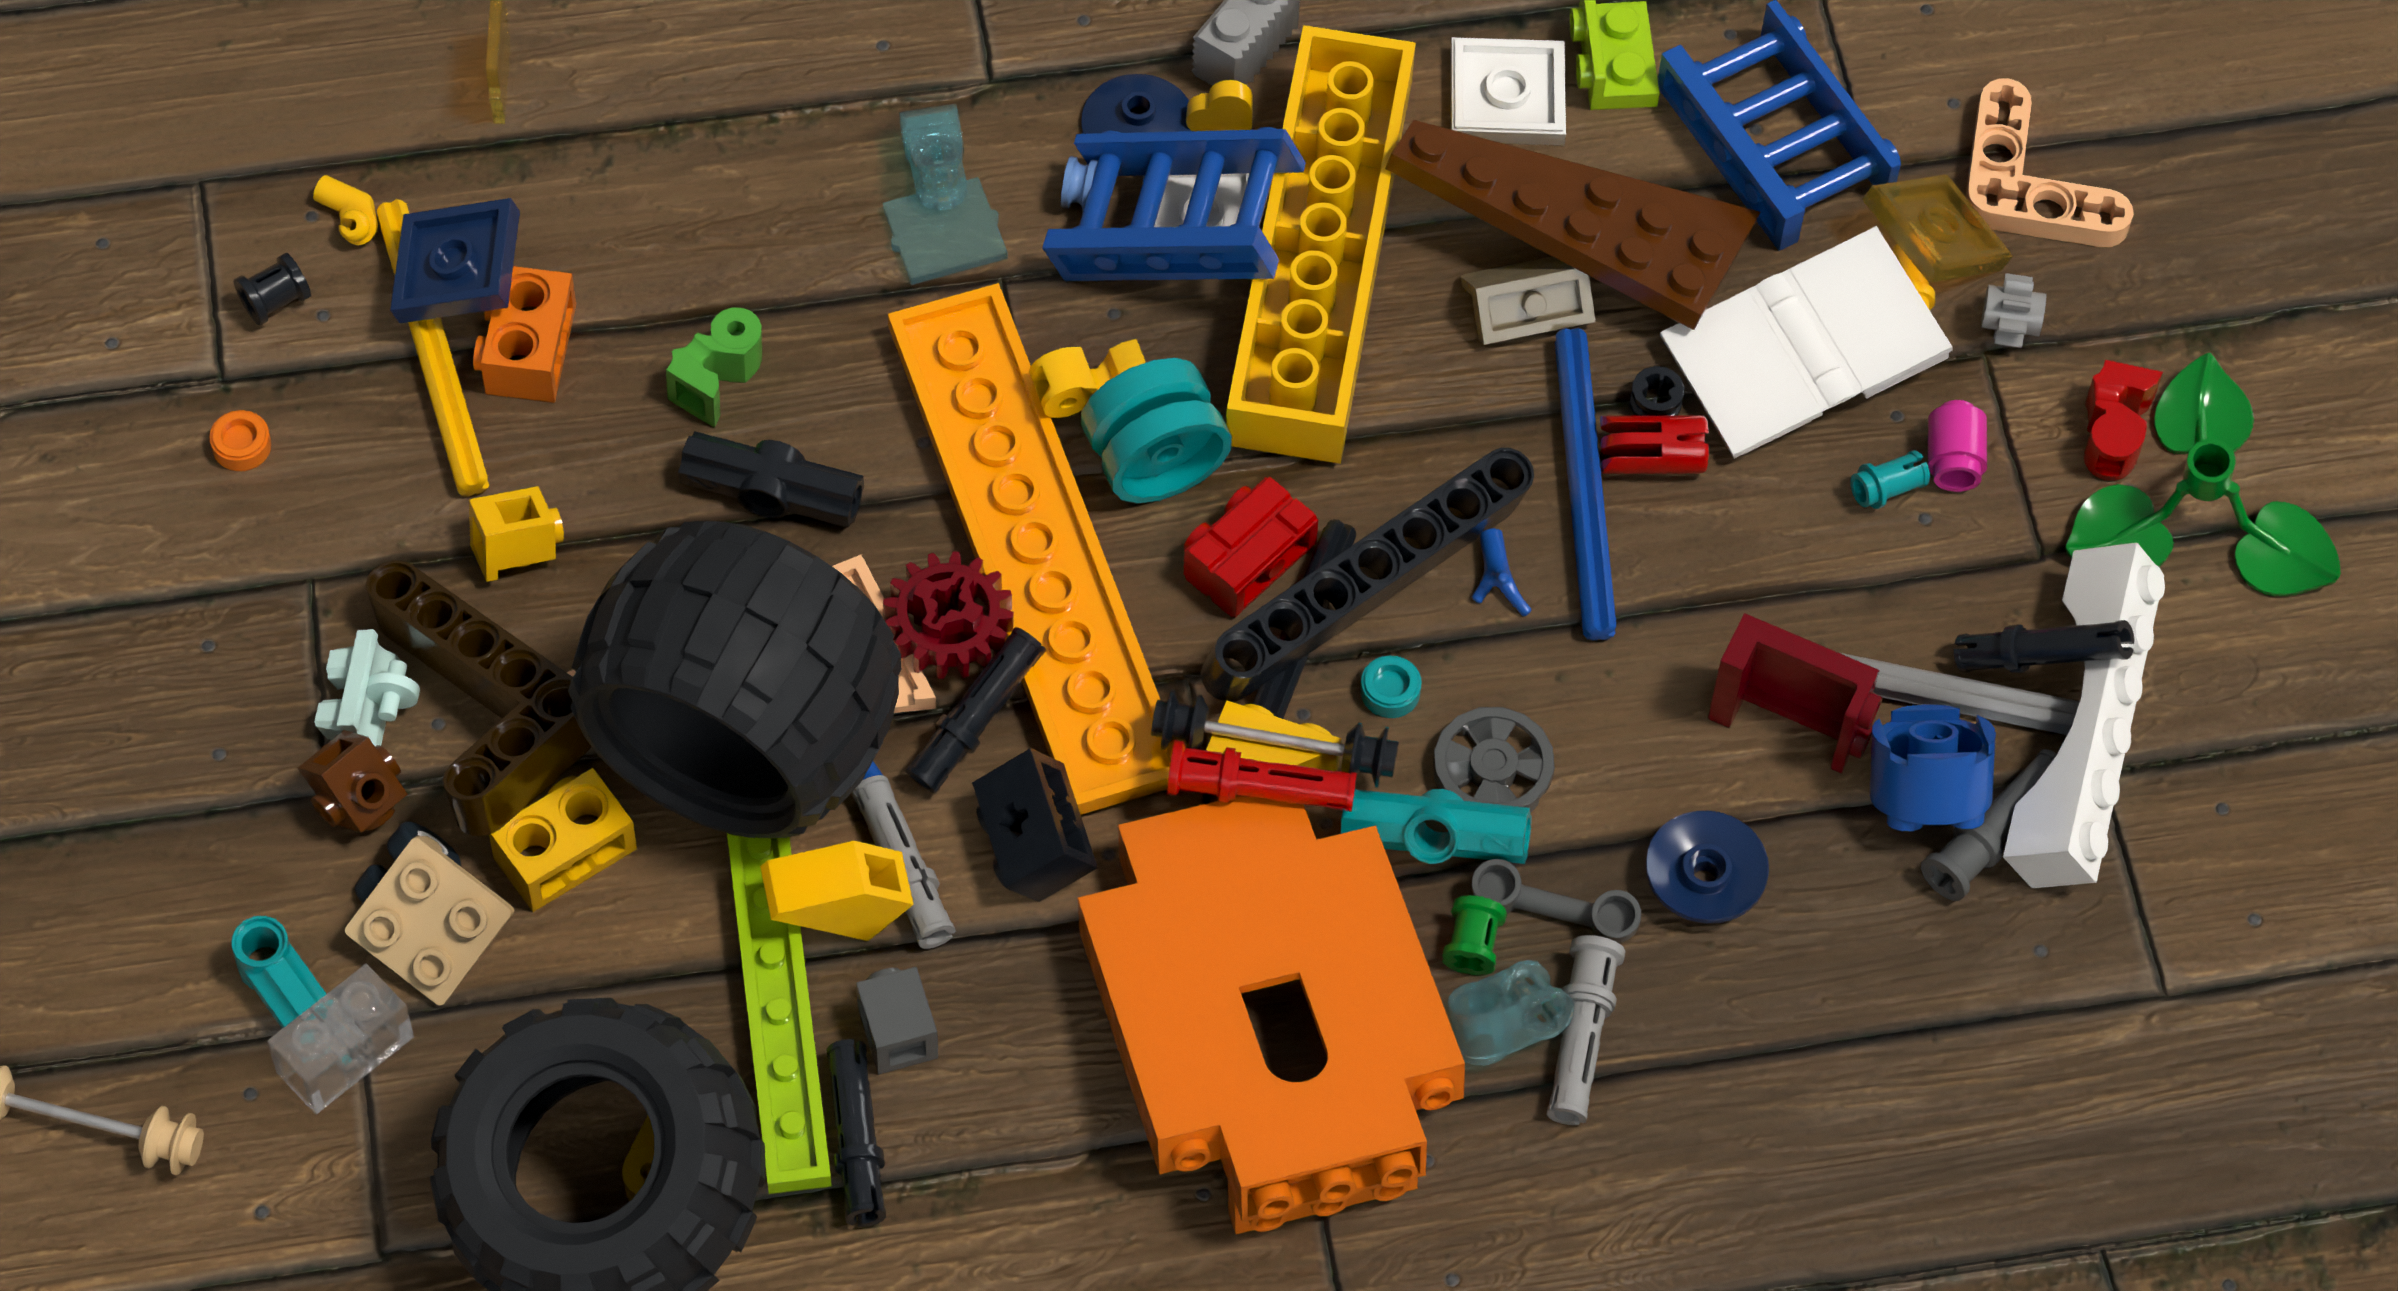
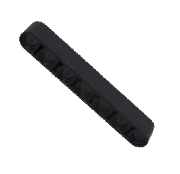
[1201,448,1534,702]

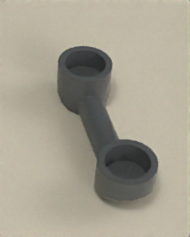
[1472,859,1641,944]

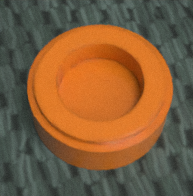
[209,410,271,471]

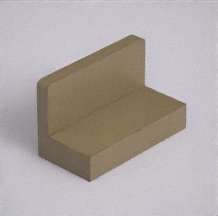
[1460,256,1596,345]

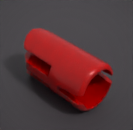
[1600,415,1709,474]

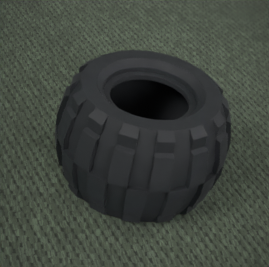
[568,521,901,838]
[430,998,765,1291]

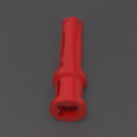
[1167,740,1357,812]

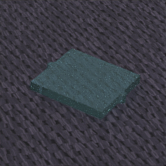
[883,177,1008,285]

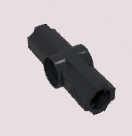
[678,431,864,528]

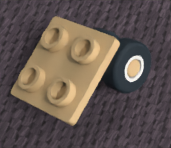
[345,822,514,1005]

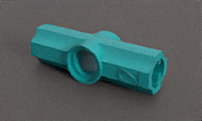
[1341,789,1532,864]

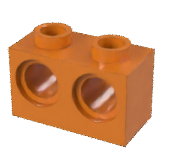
[473,266,576,403]

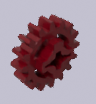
[883,551,1014,679]

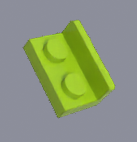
[1569,0,1660,110]

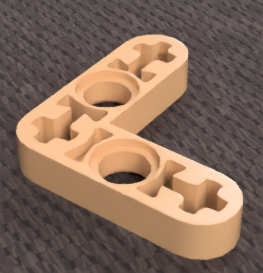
[1964,78,2134,247]

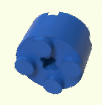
[1870,704,1996,831]

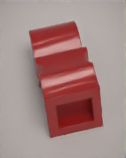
[2084,359,2163,481]

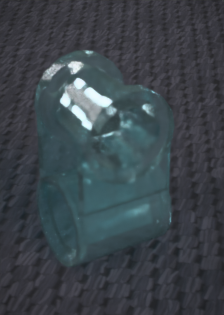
[899,103,967,210]
[1448,960,1574,1065]

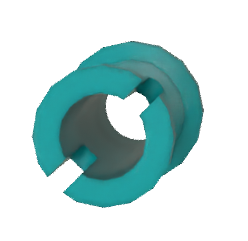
[1850,450,1930,509]

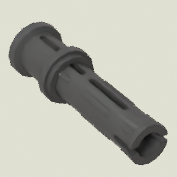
[1921,749,2057,901]

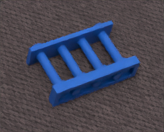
[1658,0,1901,251]
[1042,127,1306,281]

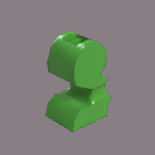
[666,307,762,428]

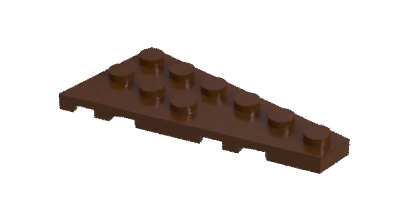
[1385,120,1761,330]

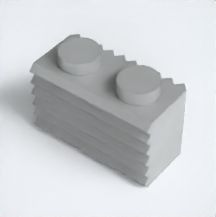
[1191,0,1300,86]

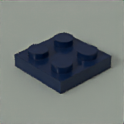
[390,198,520,323]

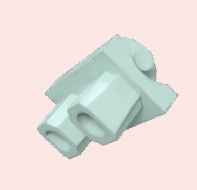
[314,629,420,746]

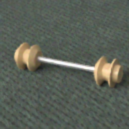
[0,1065,204,1175]

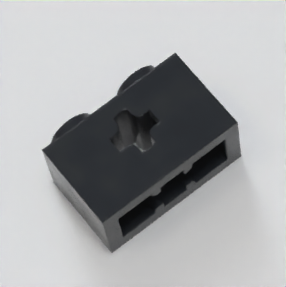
[972,748,1098,902]

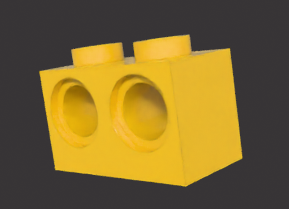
[489,768,637,912]

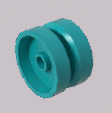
[1081,358,1232,503]

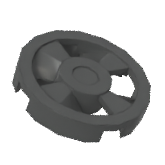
[1433,707,1555,813]

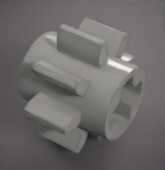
[1981,273,2046,348]

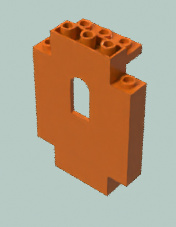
[1078,796,1465,1235]

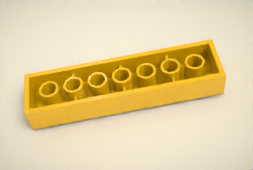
[1226,25,1416,464]

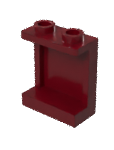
[1708,613,1883,774]

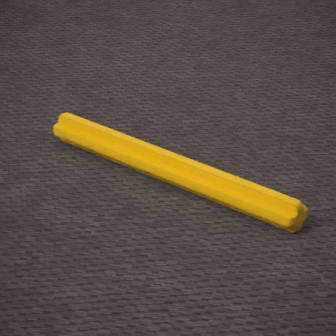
[377,199,489,497]

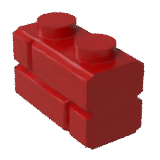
[1183,476,1319,618]

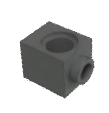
[856,967,938,1075]

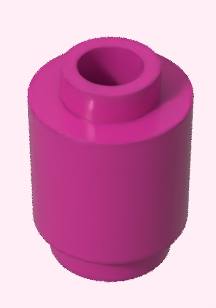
[1928,400,1987,492]

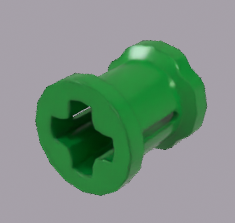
[1442,895,1507,976]

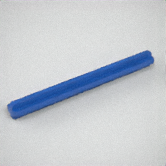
[1555,328,1617,641]

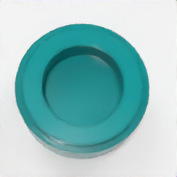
[1360,655,1422,718]

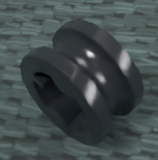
[1630,366,1684,416]

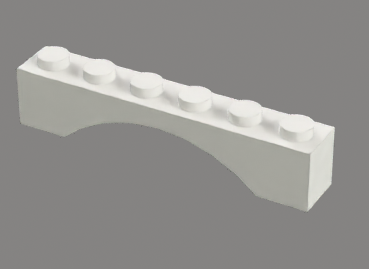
[2003,543,2165,888]

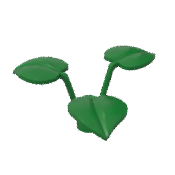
[2065,353,2341,597]

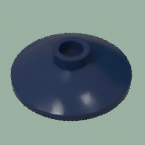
[1081,74,1191,134]
[1646,810,1769,923]

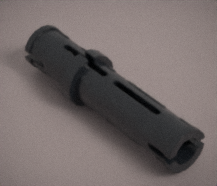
[1954,620,2135,673]
[905,627,1046,794]
[826,1039,886,1227]

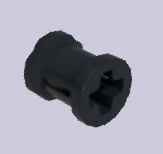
[233,253,311,325]

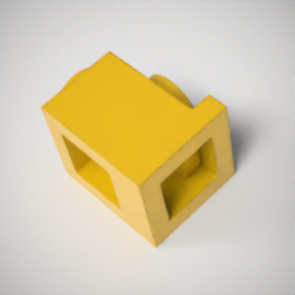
[469,486,564,582]

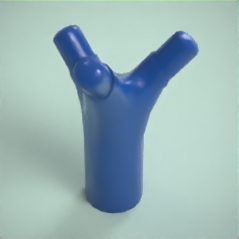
[1472,528,1531,617]

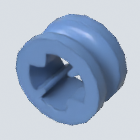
[1061,156,1098,211]

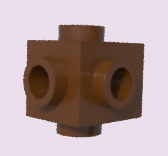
[298,730,408,833]

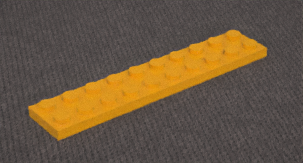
[888,283,1174,815]

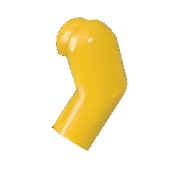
[313,175,378,245]

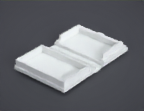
[1660,226,1953,459]

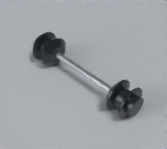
[1151,690,1399,788]

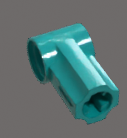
[232,916,337,1042]

